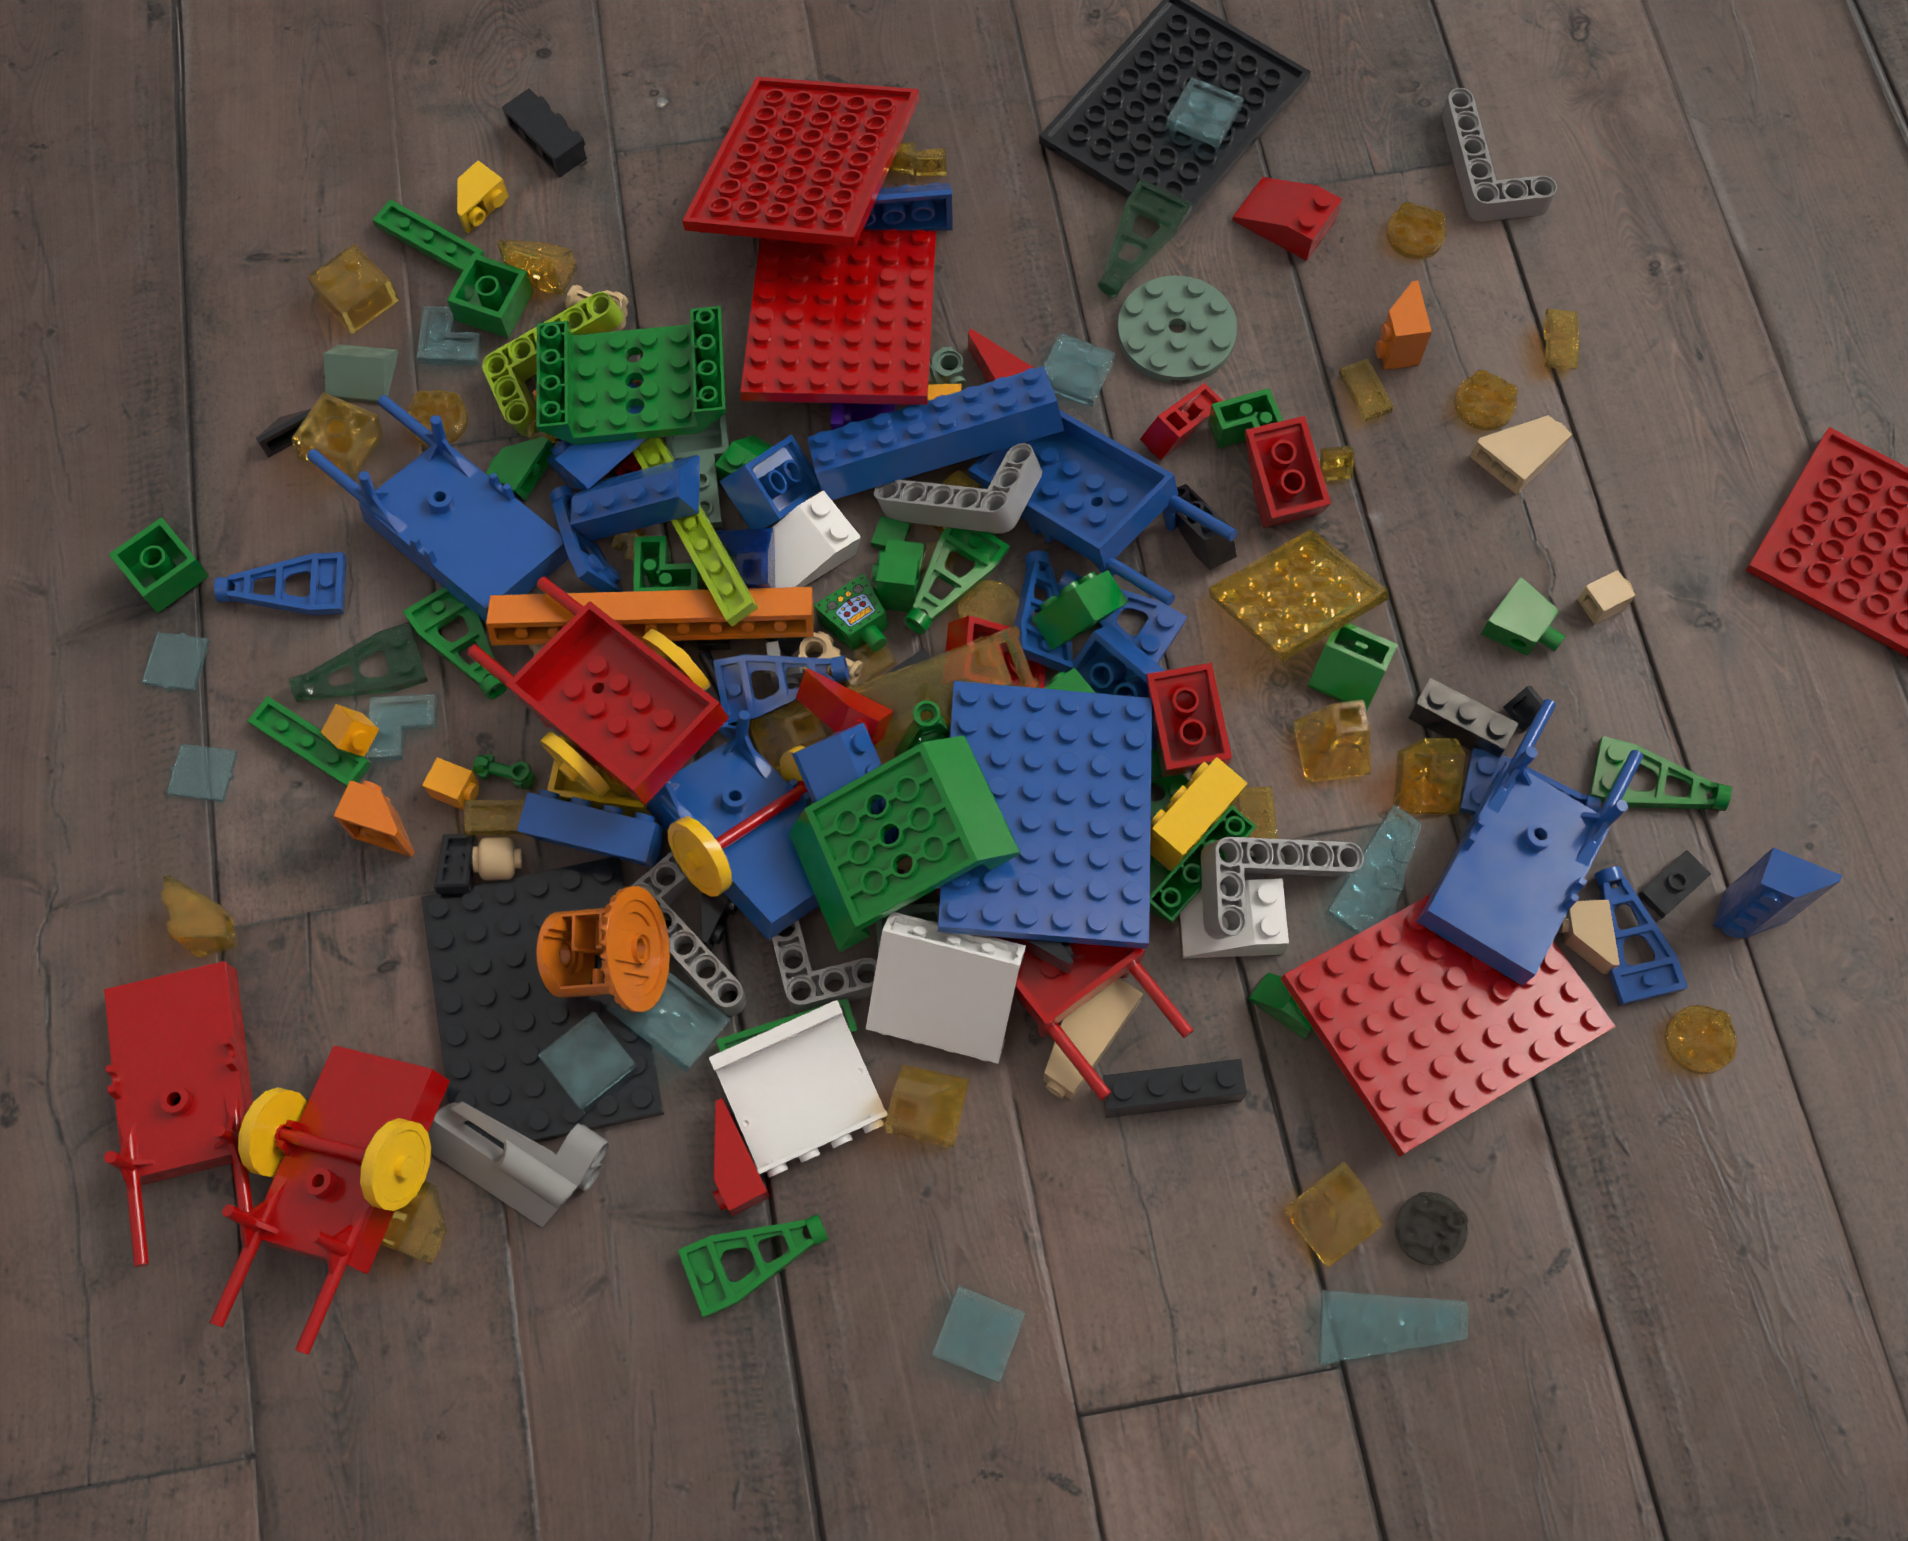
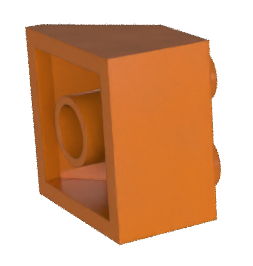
[1375,280,1432,370]
[334,780,415,858]

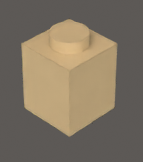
[1577,570,1636,625]

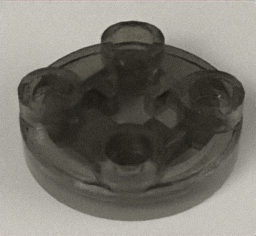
[1394,1192,1468,1265]

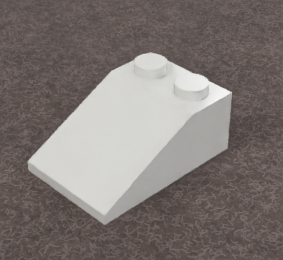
[745,490,861,588]
[1179,878,1289,959]

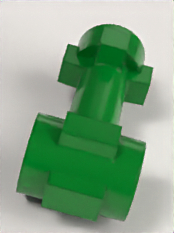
[473,753,536,790]

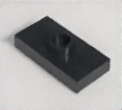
[434,833,478,894]
[1638,850,1711,919]

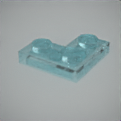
[417,306,482,365]
[367,694,438,762]

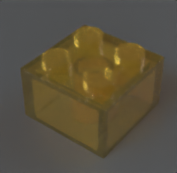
[307,243,399,334]
[292,392,383,480]

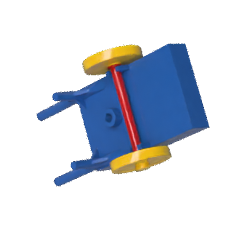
[646,710,819,940]

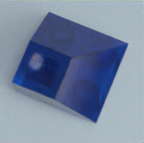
[715,528,775,588]

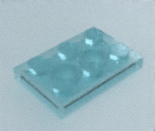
[606,972,730,1072]

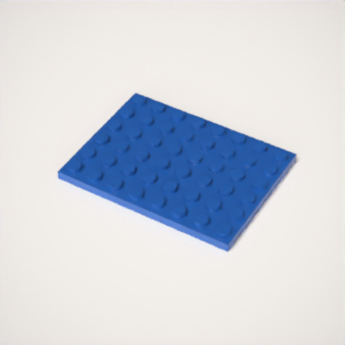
[937,681,1152,949]

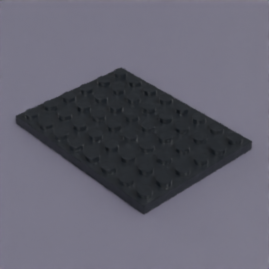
[1039,0,1311,229]
[421,857,664,1150]

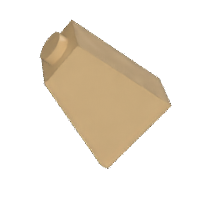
[1470,415,1572,495]

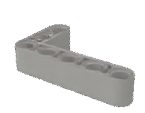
[1442,88,1557,222]
[874,443,1042,533]
[1201,837,1364,940]
[631,851,747,1016]
[772,920,877,1013]

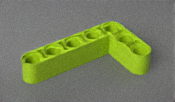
[482,292,624,437]

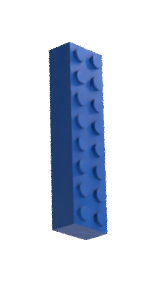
[807,366,1064,500]

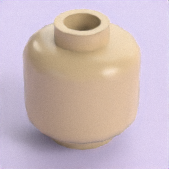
[472,837,522,880]

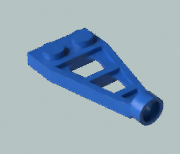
[549,486,624,592]
[1013,550,1073,673]
[214,552,347,615]
[1057,569,1187,664]
[713,654,849,725]
[1458,748,1601,815]
[1594,866,1688,1006]

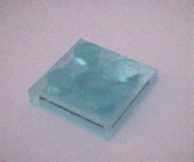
[1166,77,1244,148]
[1044,332,1116,406]
[538,1012,637,1110]
[932,1286,1026,1383]

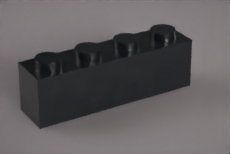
[1102,1059,1247,1118]

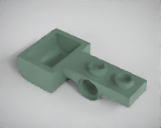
[666,414,730,528]

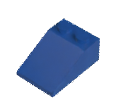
[719,434,821,535]

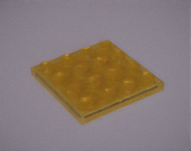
[1208,529,1389,662]

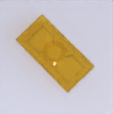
[1339,358,1394,422]
[1238,786,1278,851]
[464,800,525,835]

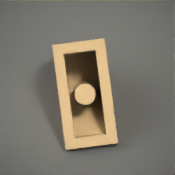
[1558,900,1620,974]

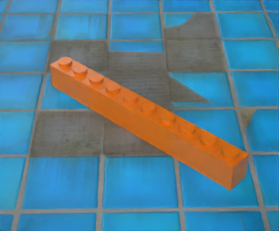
[486,587,814,646]

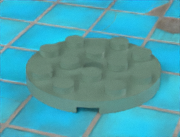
[1117,275,1237,383]

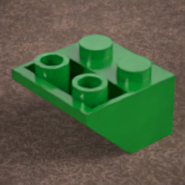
[1307,618,1398,713]

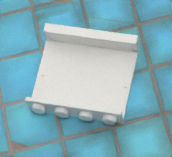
[866,912,1026,1064]
[709,1000,888,1178]

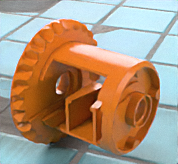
[536,886,670,1012]

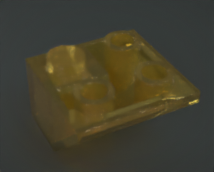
[497,239,577,295]
[749,700,826,770]
[1293,700,1371,783]
[1392,738,1465,814]
[161,875,238,958]
[885,1064,969,1147]
[1283,1162,1383,1268]
[381,1181,447,1265]

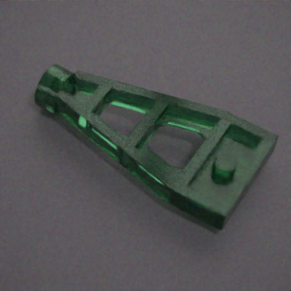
[1097,179,1192,297]
[289,622,428,702]

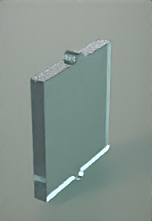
[142,632,210,691]
[167,744,238,802]

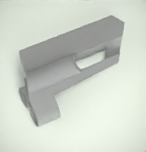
[428,1101,610,1228]

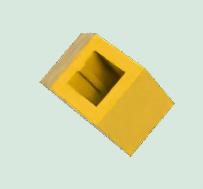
[457,161,509,234]

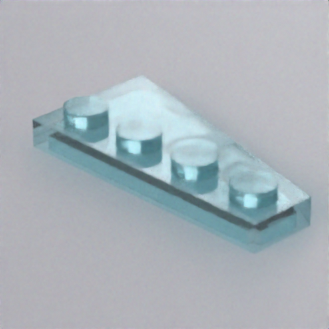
[1325,805,1422,934]
[1319,1290,1468,1365]

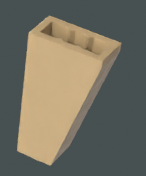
[1043,978,1143,1100]

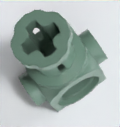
[929,346,966,389]

